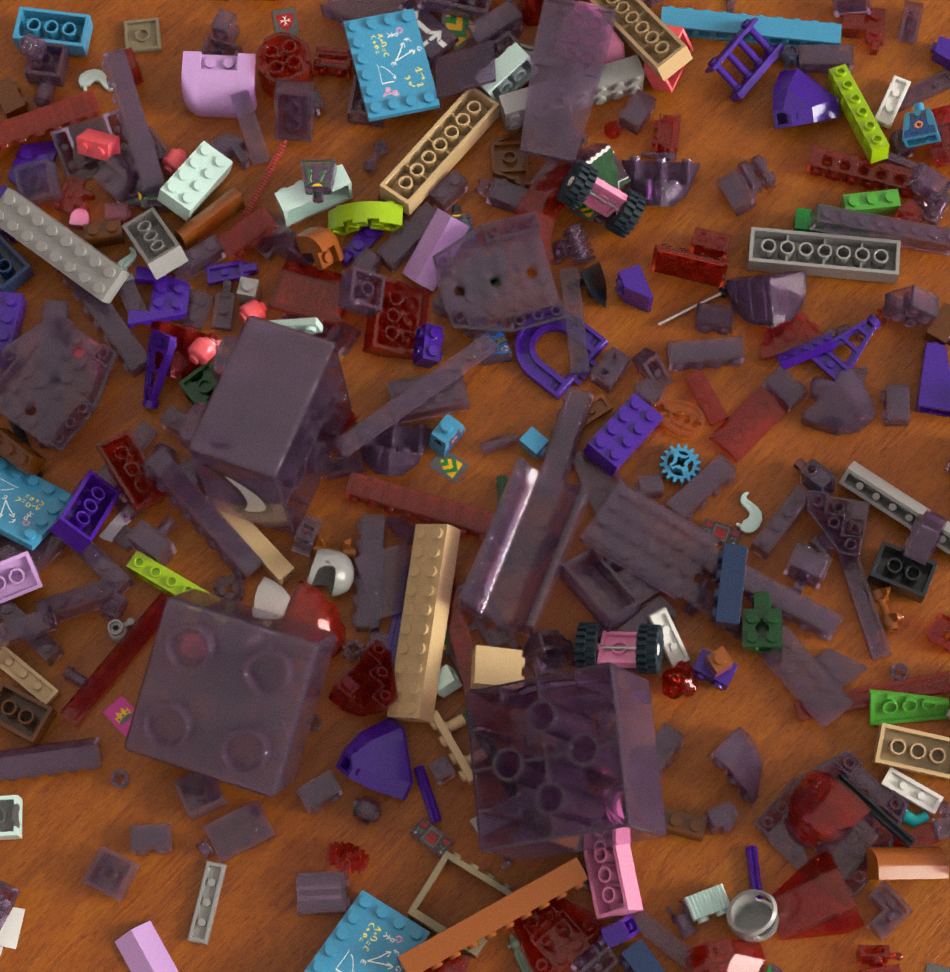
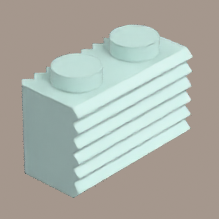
[683,884,730,924]

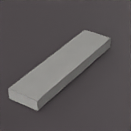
[187,861,227,945]

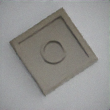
[123,17,162,56]

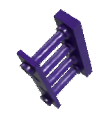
[705,17,784,102]

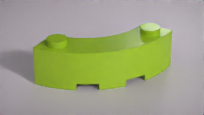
[328,200,403,236]

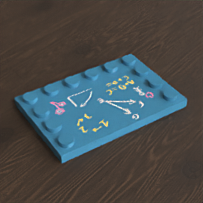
[343,8,440,122]
[0,457,71,551]
[304,890,430,972]

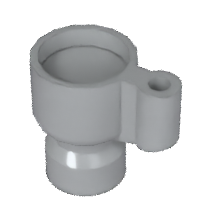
[107,618,136,643]

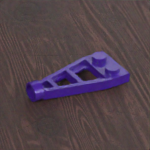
[810,314,881,385]
[142,329,177,409]

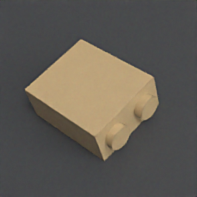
[470,645,525,693]

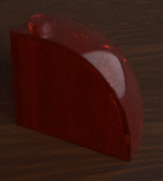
[275,580,346,662]
[789,769,871,847]

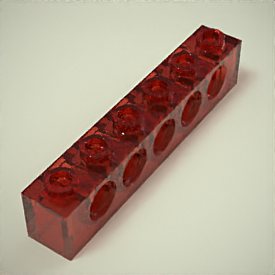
[805,145,921,199]

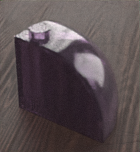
[726,271,807,328]

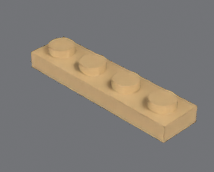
[0,643,60,705]

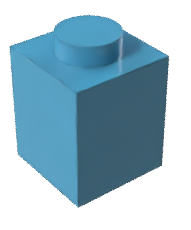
[519,426,549,460]

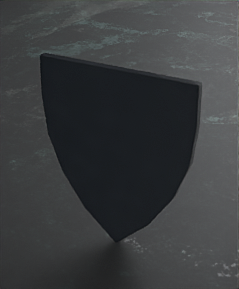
[575,262,607,307]

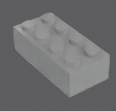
[122,207,189,280]

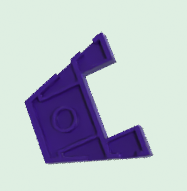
[127,265,191,328]

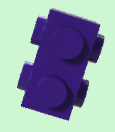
[413,323,444,369]

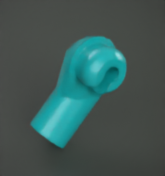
[898,808,929,827]

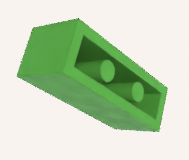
[840,189,901,218]

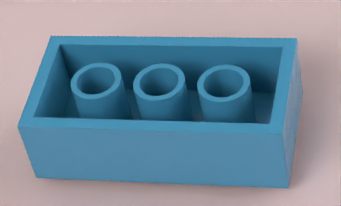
[12,6,94,57]

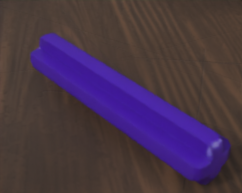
[414,765,441,823]
[746,845,763,899]

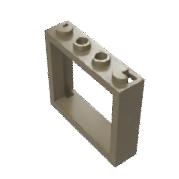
[407,851,513,959]

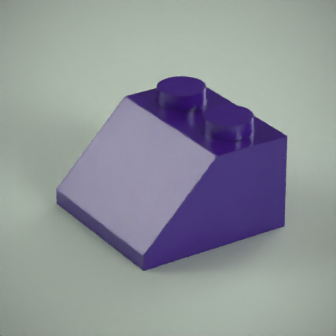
[615,264,653,312]

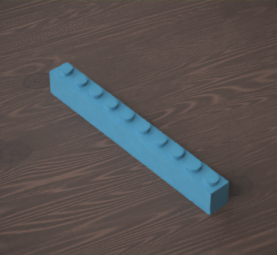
[660,6,842,52]

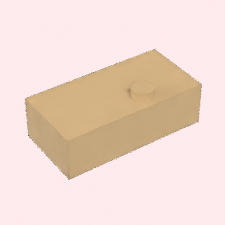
[872,723,950,781]

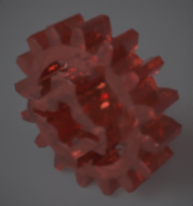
[325,841,370,874]

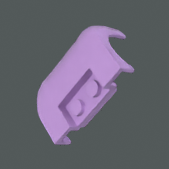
[181,51,258,118]

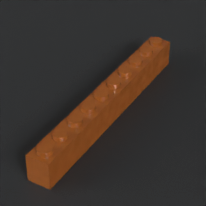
[396,857,589,972]

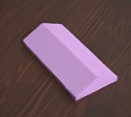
[402,208,470,292]
[0,550,43,604]
[115,921,179,972]

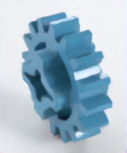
[659,444,701,486]

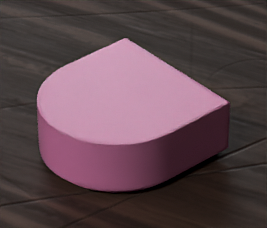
[69,208,90,228]

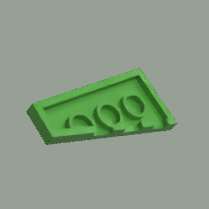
[869,689,950,726]

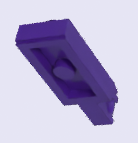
[341,226,384,267]
[205,260,259,286]

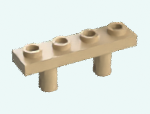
[429,710,486,785]

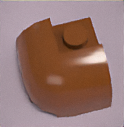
[295,227,344,270]

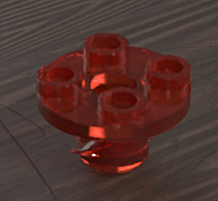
[662,660,698,699]

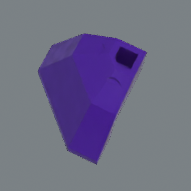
[772,68,841,129]
[336,718,413,800]

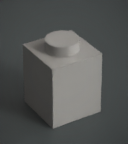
[236,277,261,303]

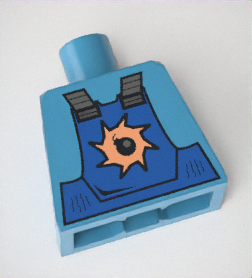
[902,102,941,148]
[429,414,466,458]

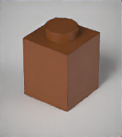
[704,646,734,678]

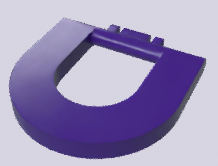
[515,310,608,400]

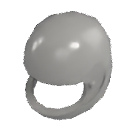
[303,548,354,597]
[726,889,779,942]

